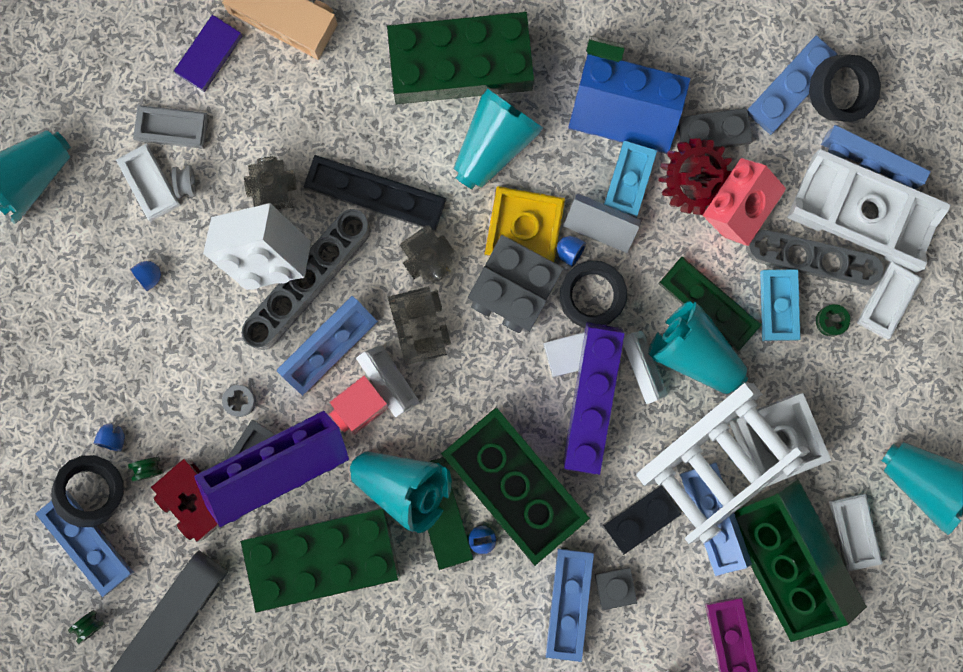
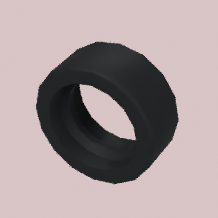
[809,54,881,122]
[559,260,627,328]
[51,455,124,527]

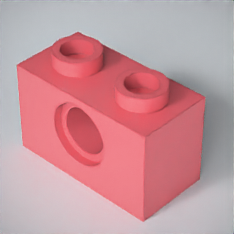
[702,158,786,246]
[329,375,388,435]

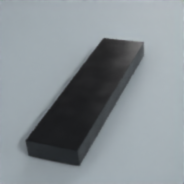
[303,155,447,232]

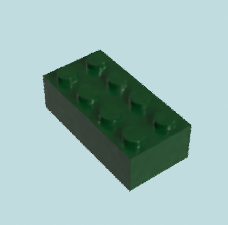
[387,12,534,105]
[441,407,590,566]
[240,508,400,613]

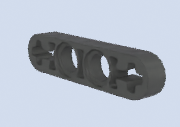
[746,230,883,287]

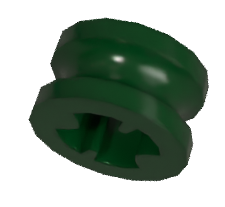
[816,304,851,337]
[128,456,164,482]
[68,610,105,645]

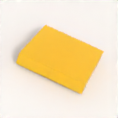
[484,186,565,262]

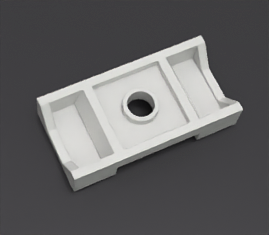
[787,149,950,273]

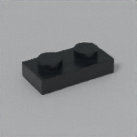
[603,485,682,555]

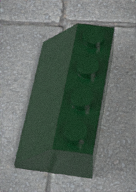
[734,479,867,642]

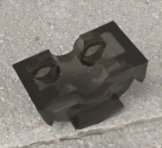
[388,286,451,366]

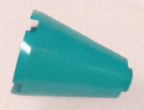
[453,89,543,190]
[0,130,71,224]
[648,301,748,394]
[881,442,963,535]
[350,451,452,533]

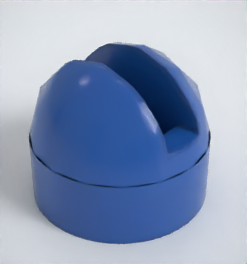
[557,236,586,267]
[130,261,161,292]
[93,423,125,452]
[468,525,497,554]

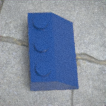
[568,54,691,154]

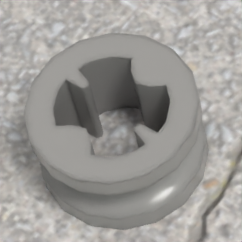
[172,165,196,198]
[222,385,256,417]

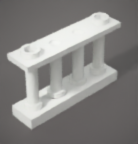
[636,383,810,544]

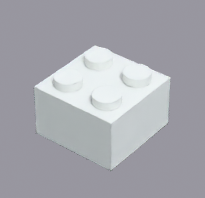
[203,203,311,290]
[729,393,831,487]

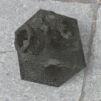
[244,156,297,210]
[399,225,455,284]

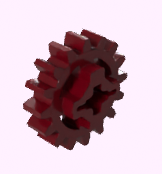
[659,138,732,215]

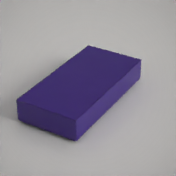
[174,15,243,92]

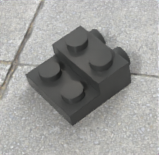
[468,234,564,333]

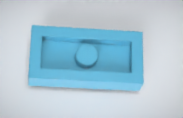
[604,141,657,218]
[760,270,800,341]

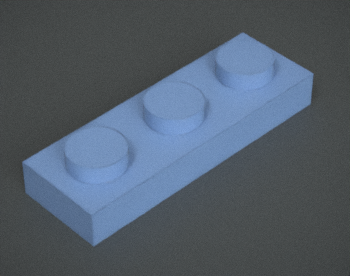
[747,35,838,135]
[821,125,931,189]
[276,296,378,396]
[680,462,752,576]
[35,490,134,597]
[545,548,594,662]

